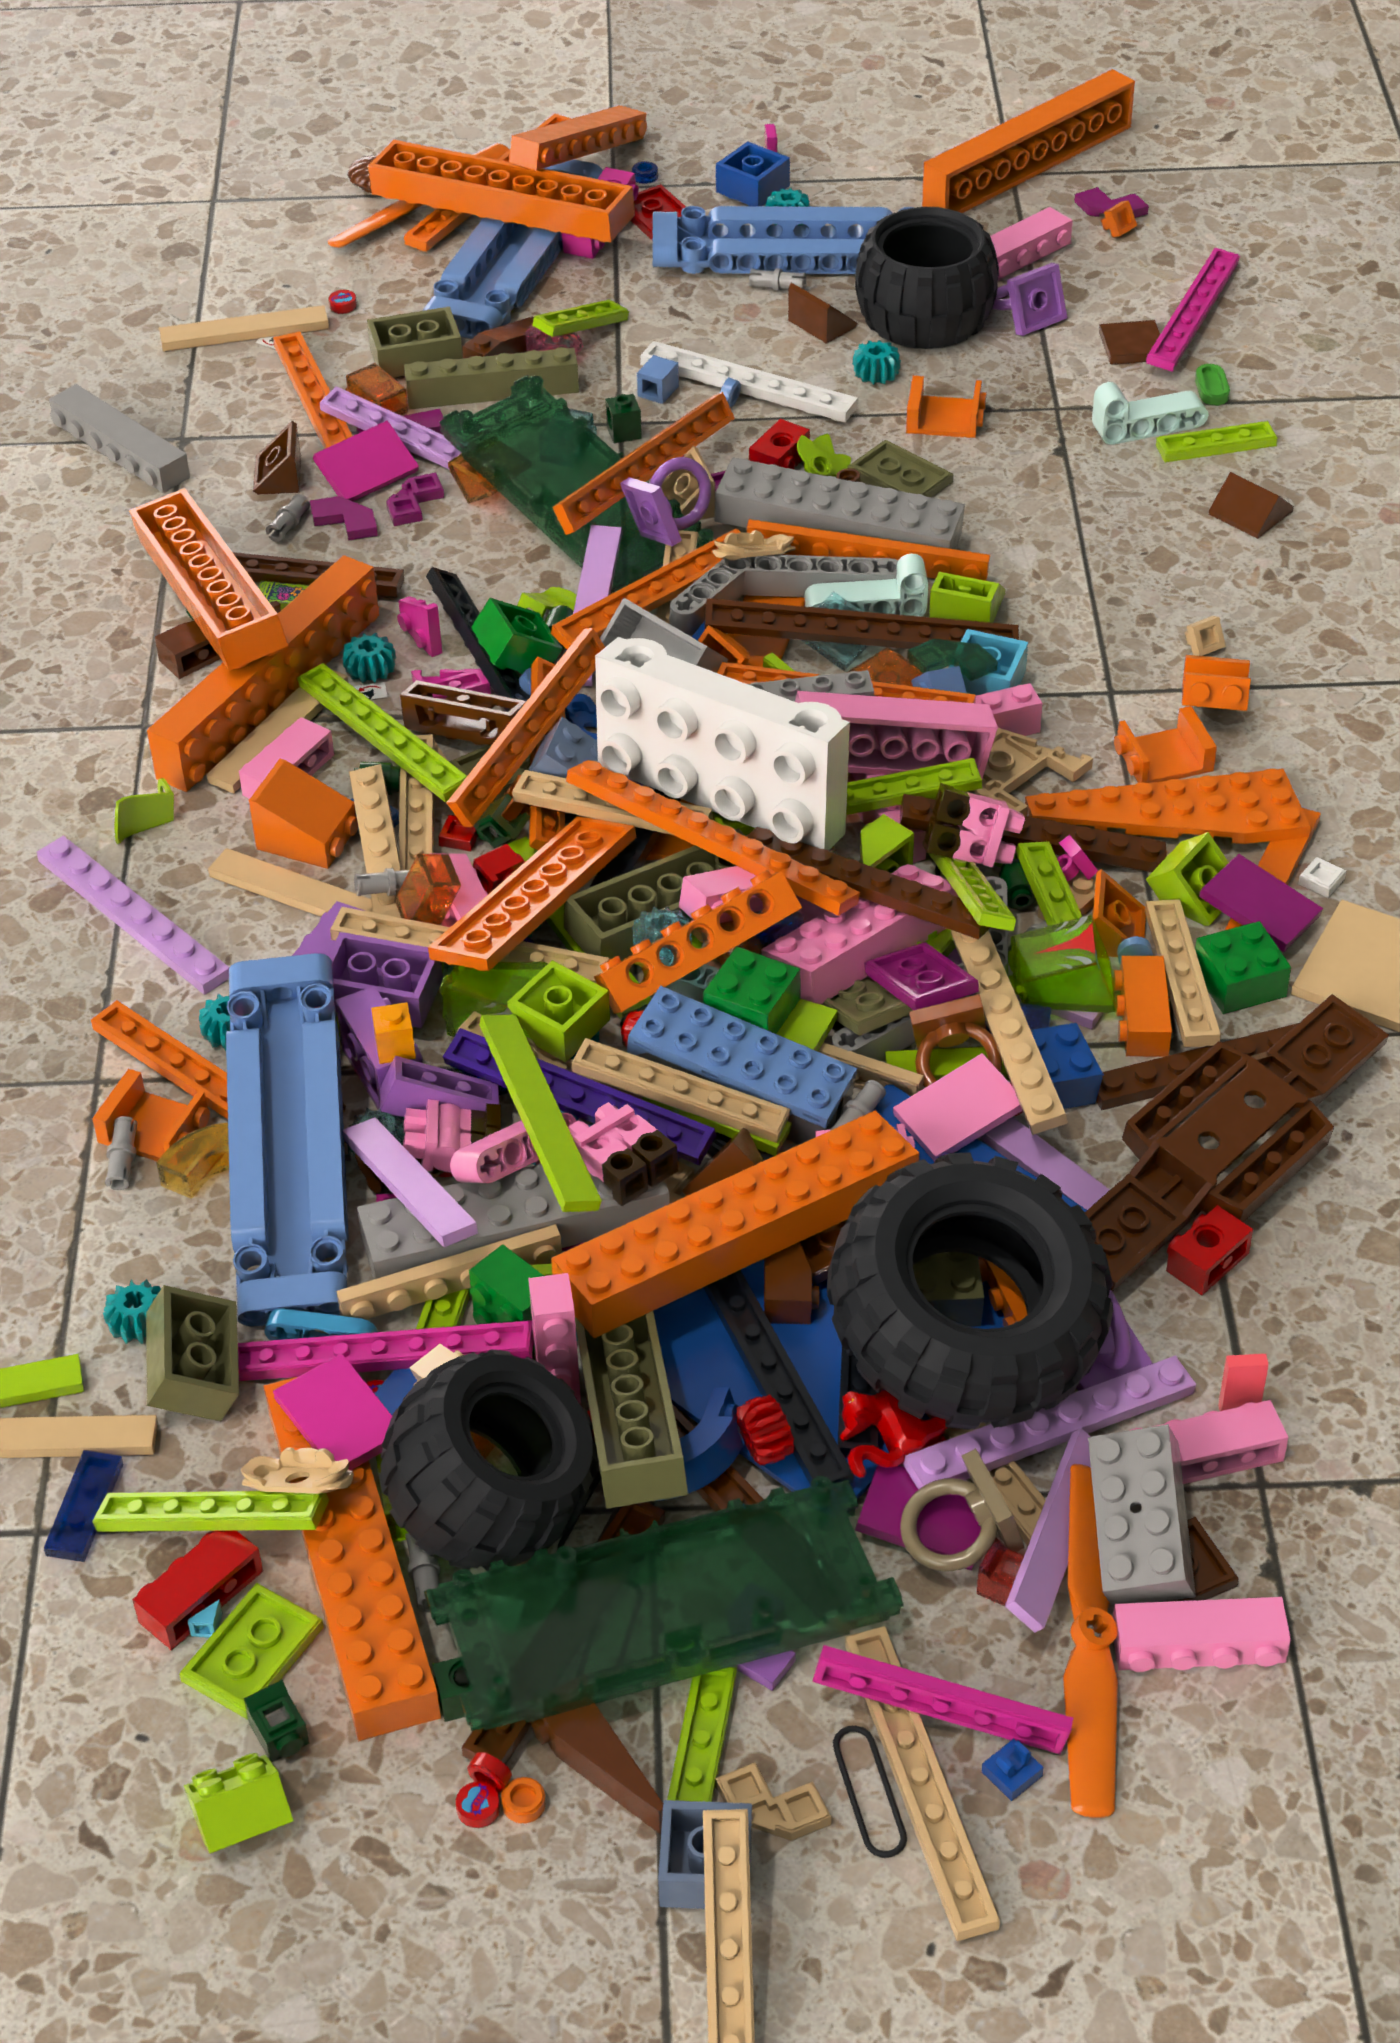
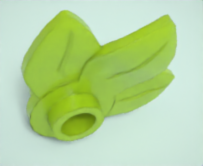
[797,434,851,477]

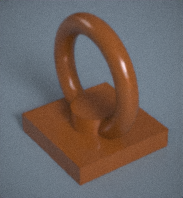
[909,994,1002,1088]

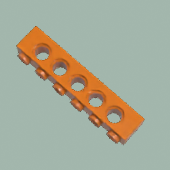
[594,870,802,1014]

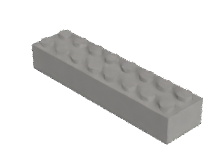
[714,457,965,550]
[357,1164,670,1279]

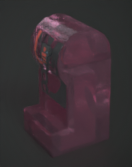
[525,325,583,356]

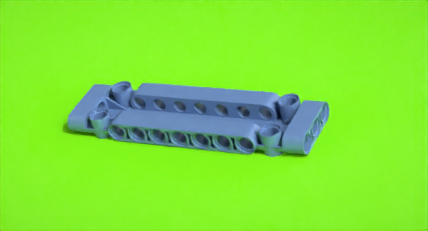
[422,160,603,339]
[653,206,914,274]
[226,953,349,1327]

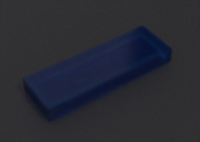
[44,1450,123,1562]

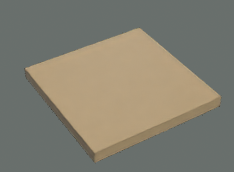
[1291,899,1400,1032]

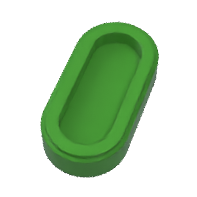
[1195,364,1230,406]

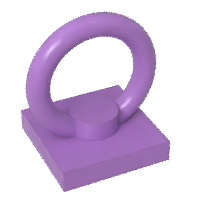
[992,263,1067,336]
[620,457,711,547]
[1076,1290,1153,1391]

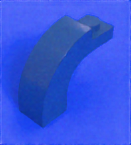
[656,1387,743,1501]

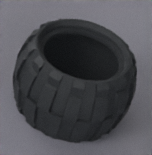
[855,207,999,349]
[379,1349,598,1571]

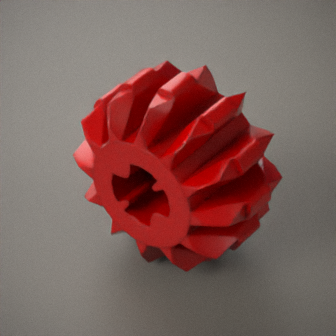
[736,1395,794,1465]

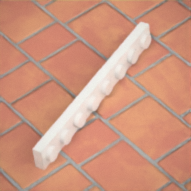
[640,341,858,423]

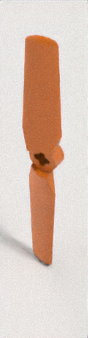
[327,143,510,248]
[1063,1464,1118,1818]

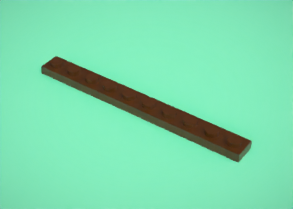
[704,598,1019,653]

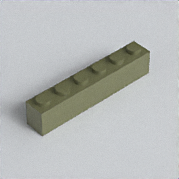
[404,347,579,409]

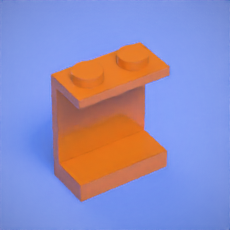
[906,375,987,438]
[1182,655,1251,711]
[1114,706,1217,783]
[92,1069,210,1167]

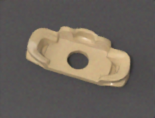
[712,530,795,561]
[241,1447,354,1494]

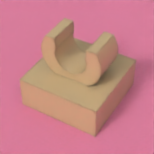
[1185,616,1226,656]

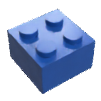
[716,141,790,206]
[1031,1023,1104,1109]

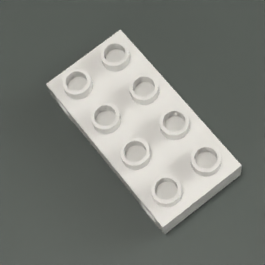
[595,637,850,851]

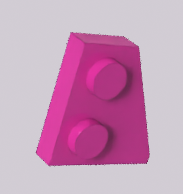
[397,596,442,657]
[411,668,491,699]

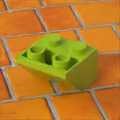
[929,572,1006,623]
[183,1753,294,1854]

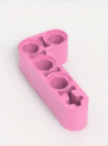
[450,1113,577,1183]

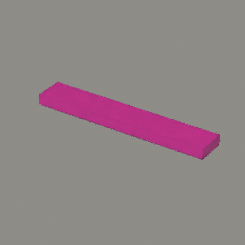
[812,1645,1073,1754]

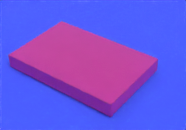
[313,420,419,501]
[273,1353,392,1470]

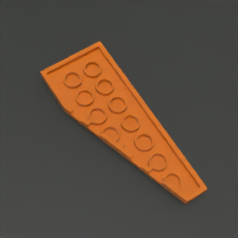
[1025,768,1311,844]

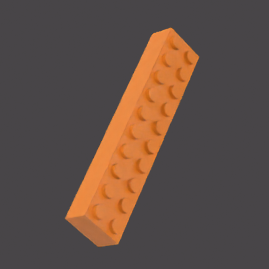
[922,69,1135,213]
[368,140,635,242]
[129,488,288,671]
[147,555,379,793]
[551,1110,919,1338]
[263,1376,441,1741]

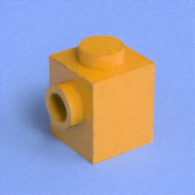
[371,1002,416,1064]

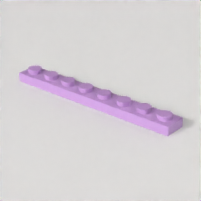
[37,836,230,995]
[903,1355,1196,1490]

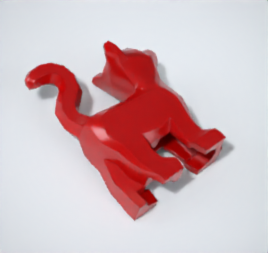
[840,1390,948,1478]

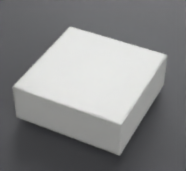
[1298,857,1346,898]

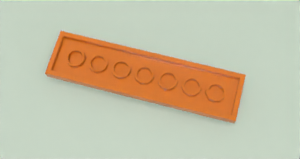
[428,816,636,971]

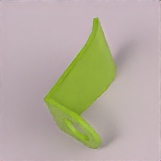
[517,587,577,618]
[114,778,174,844]

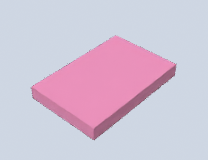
[893,1053,1022,1162]

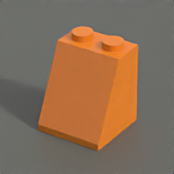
[249,758,358,869]

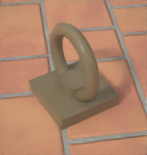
[900,1448,1025,1572]

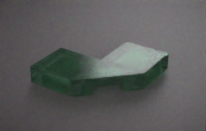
[907,639,998,681]

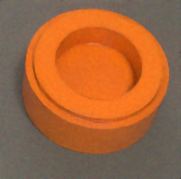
[501,1777,546,1824]

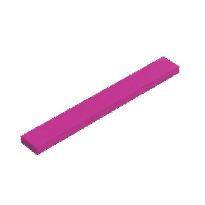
[1146,248,1240,372]
[238,1320,534,1381]

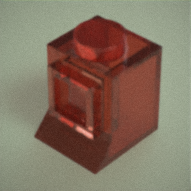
[977,1537,1024,1606]

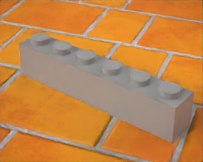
[49,384,190,493]

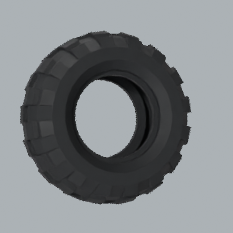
[827,1152,1113,1430]

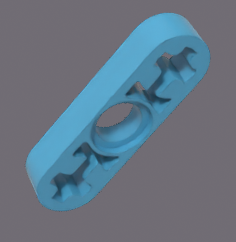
[264,1309,378,1340]

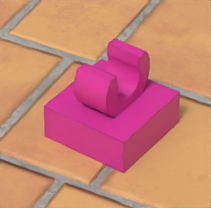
[1057,835,1098,881]

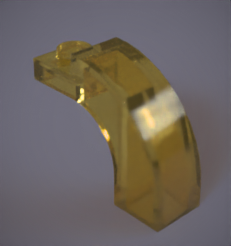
[156,1123,229,1199]

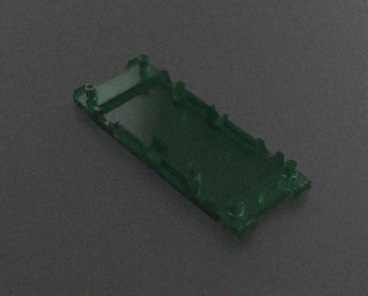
[439,375,714,595]
[424,1476,904,1731]

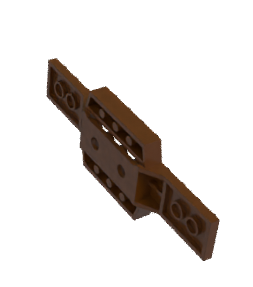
[1084,994,1389,1291]

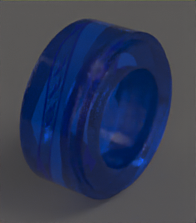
[632,161,658,184]

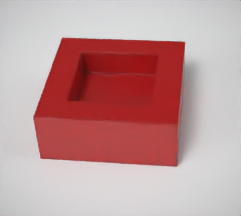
[438,815,478,852]

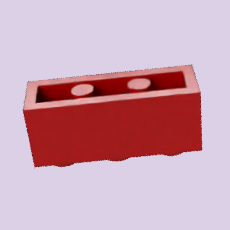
[132,1530,263,1650]

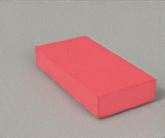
[1218,1354,1269,1411]

